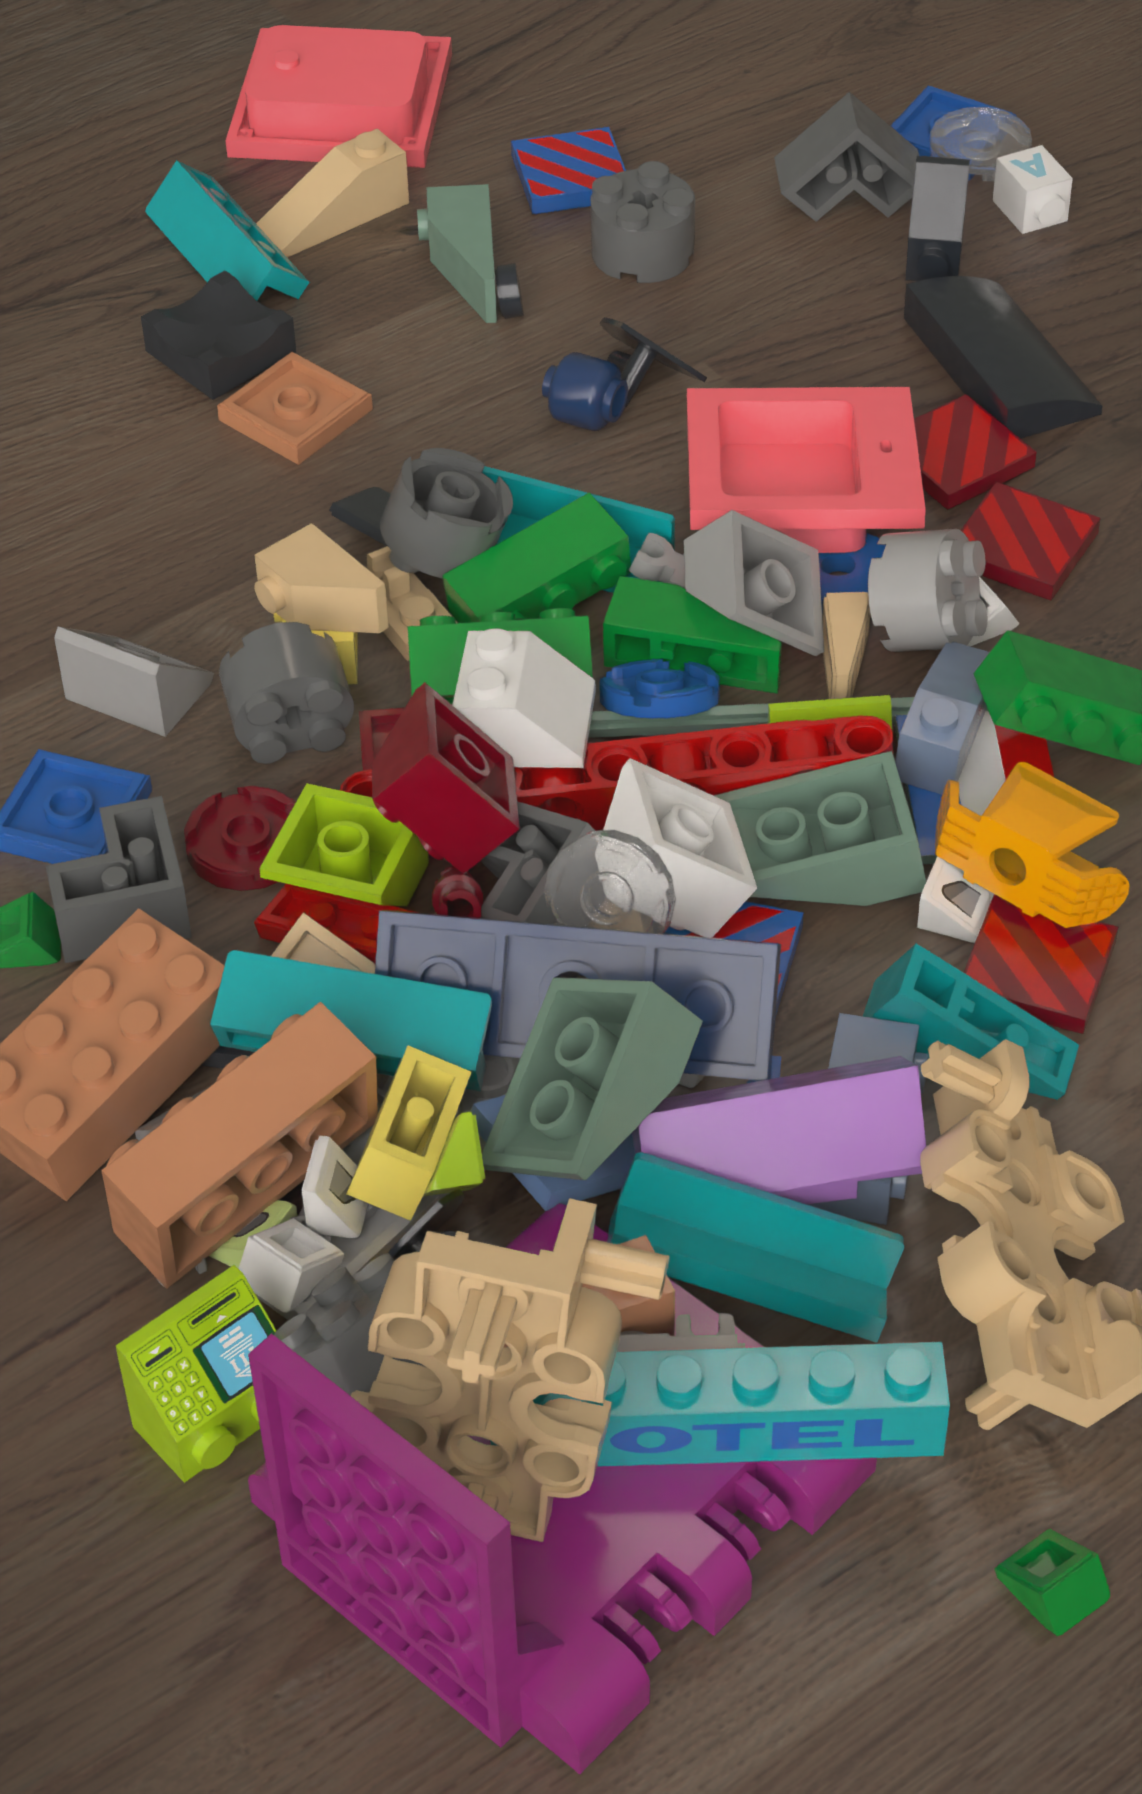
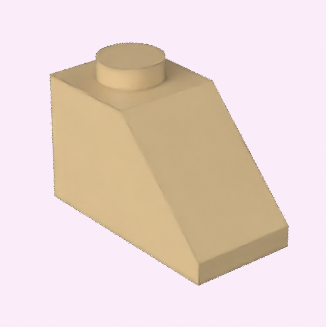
[255,523,389,633]

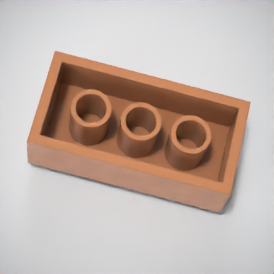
[0,908,225,1201]
[102,1002,378,1289]

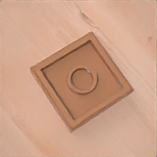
[217,352,373,465]

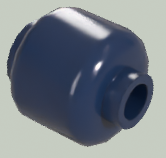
[542,352,628,431]

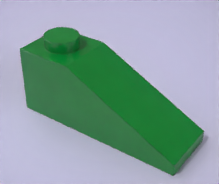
[603,576,781,694]

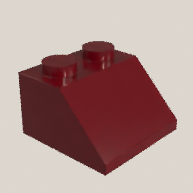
[372,682,520,873]

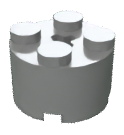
[868,529,988,652]

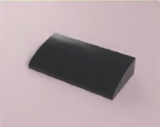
[904,276,1103,439]

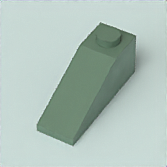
[417,184,497,323]

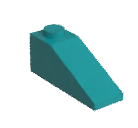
[863,943,1079,1100]

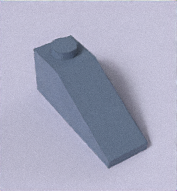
[895,641,990,794]

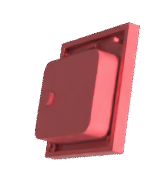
[225,25,452,168]
[687,387,926,553]

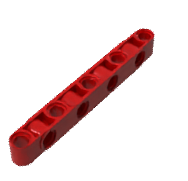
[340,715,893,831]

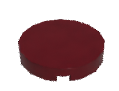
[184,786,296,891]

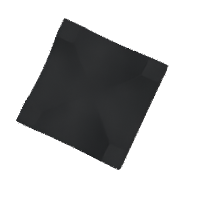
[141,270,296,400]

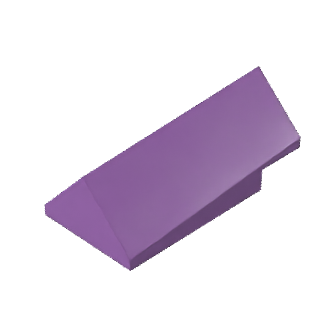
[632,1056,926,1204]

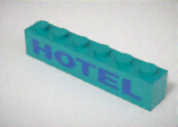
[490,1342,950,1467]

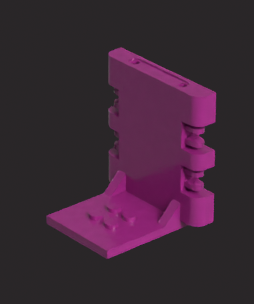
[248,1203,877,1774]

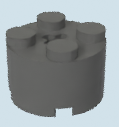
[590,161,695,283]
[380,448,513,578]
[219,622,354,764]
[274,1253,426,1396]

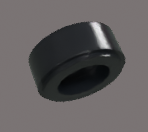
[495,263,524,319]

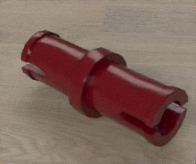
[432,866,483,918]

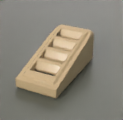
[822,592,871,699]

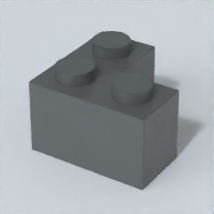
[774,92,919,222]
[46,796,192,963]
[480,801,608,927]

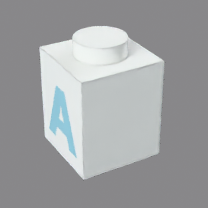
[993,145,1073,234]

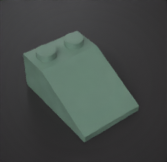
[714,751,926,906]
[482,977,703,1180]

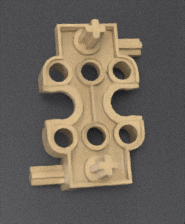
[920,1039,1142,1430]
[351,1198,670,1542]

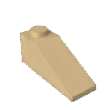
[256,129,409,258]

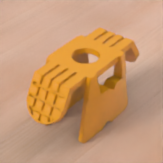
[935,762,1130,928]

